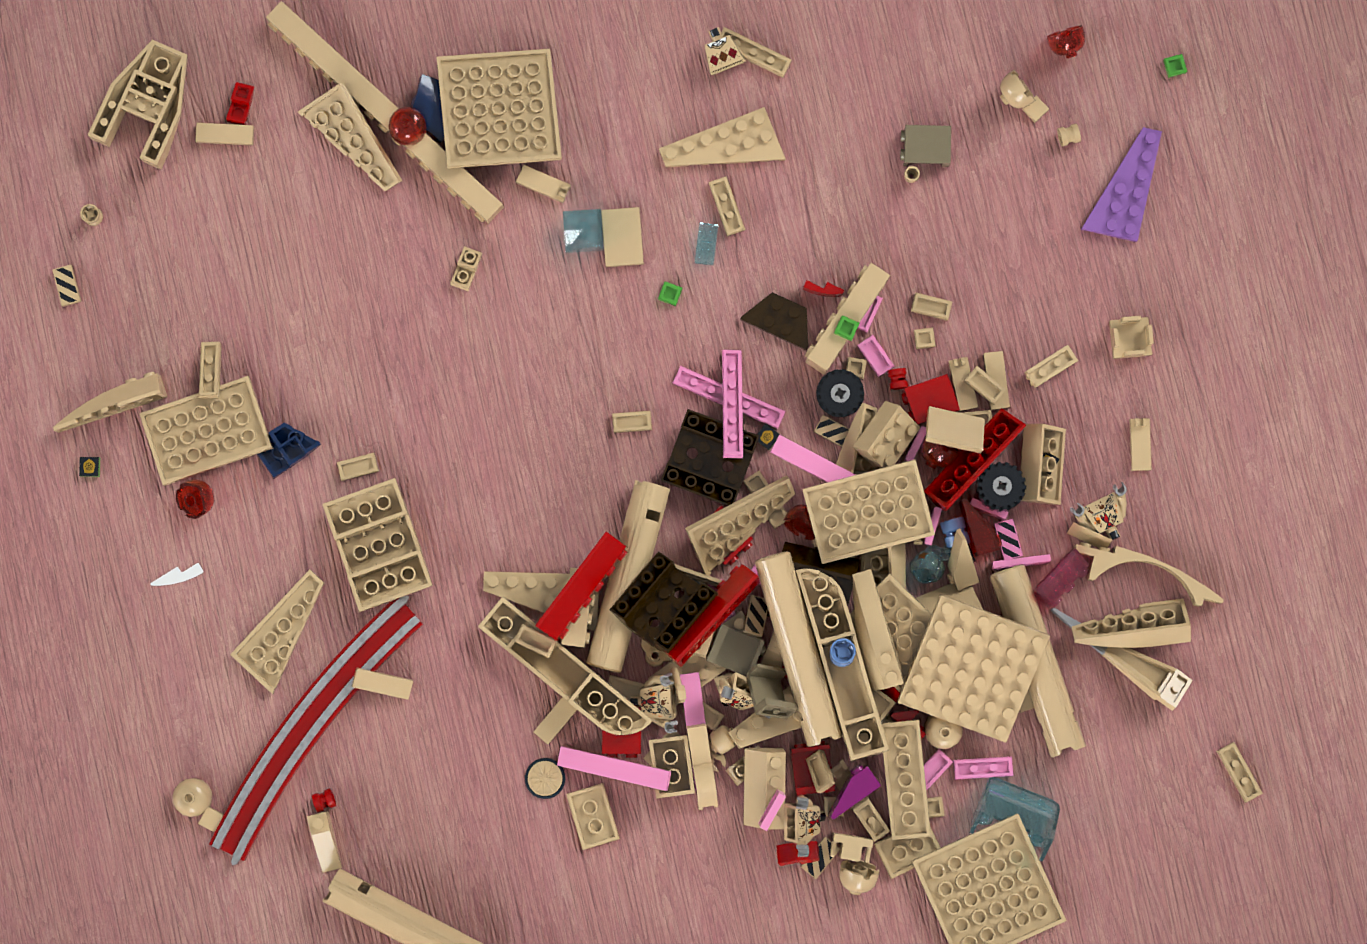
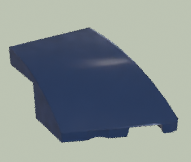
[409,74,444,143]
[257,422,321,479]

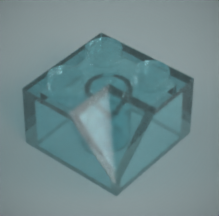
[563,209,604,253]

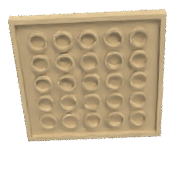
[437,49,562,169]
[897,594,1050,743]
[912,813,1067,944]

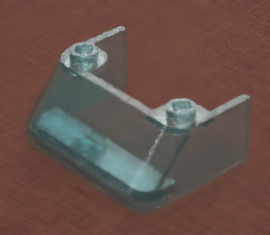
[969,777,1060,862]

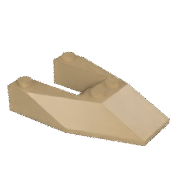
[88,40,188,169]

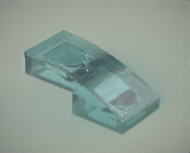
[695,223,718,265]

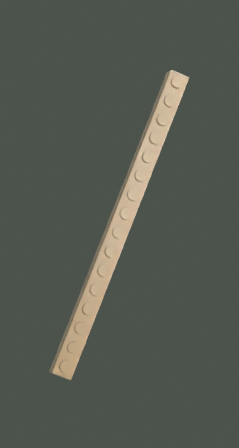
[266,1,504,224]

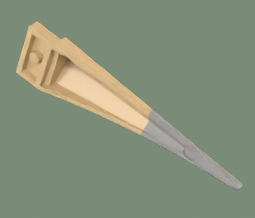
[1051,608,1193,711]

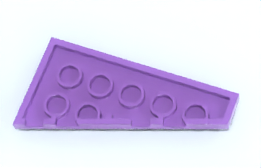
[1081,127,1162,242]

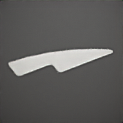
[151,563,203,586]

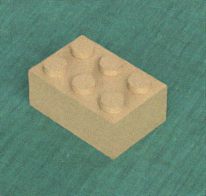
[853,401,920,469]
[649,735,695,799]

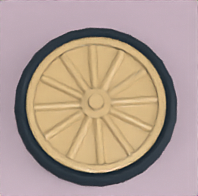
[525,758,566,799]

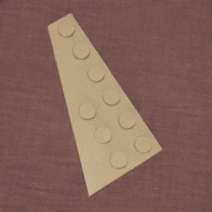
[298,82,402,191]
[659,107,786,167]
[685,475,795,576]
[230,569,324,694]
[483,572,599,631]
[728,686,802,749]

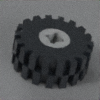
[816,369,864,417]
[976,462,1026,512]

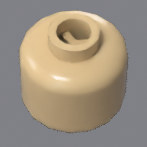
[708,725,736,754]

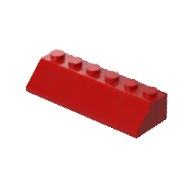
[924,408,1026,512]
[535,531,628,640]
[664,564,760,667]

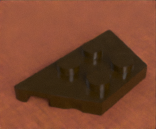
[740,292,808,351]

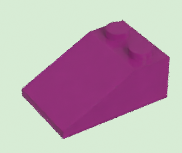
[828,764,881,820]

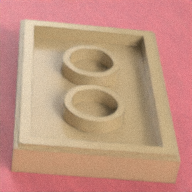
[601,207,644,267]
[925,406,985,454]
[566,783,620,850]
[874,827,941,879]

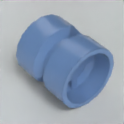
[940,517,971,549]
[829,638,856,667]

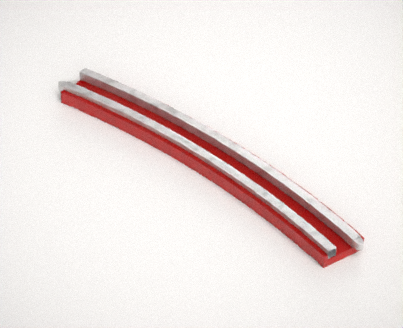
[209,595,424,865]

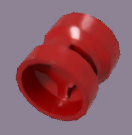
[887,368,909,390]
[311,788,336,813]

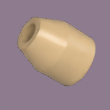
[904,166,920,183]

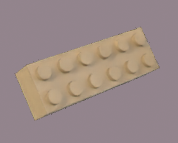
[805,263,890,375]

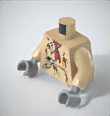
[1070,482,1127,540]
[718,672,770,719]
[630,673,678,733]
[784,795,826,857]

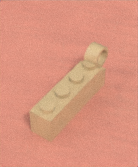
[561,568,607,648]

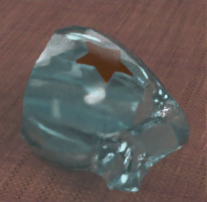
[909,545,951,584]

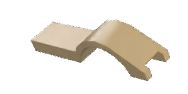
[686,723,718,810]
[830,759,890,842]

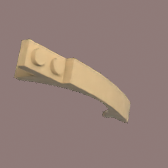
[1073,542,1224,607]

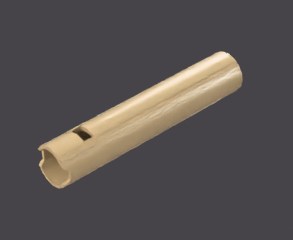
[587,480,670,673]
[755,551,843,746]
[990,565,1086,757]
[322,869,483,944]

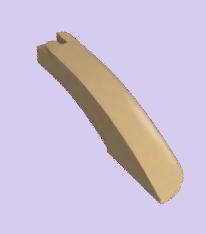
[796,569,889,762]
[478,597,653,735]

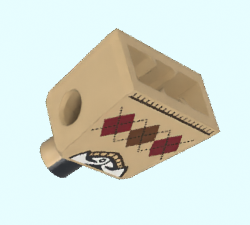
[705,27,746,75]

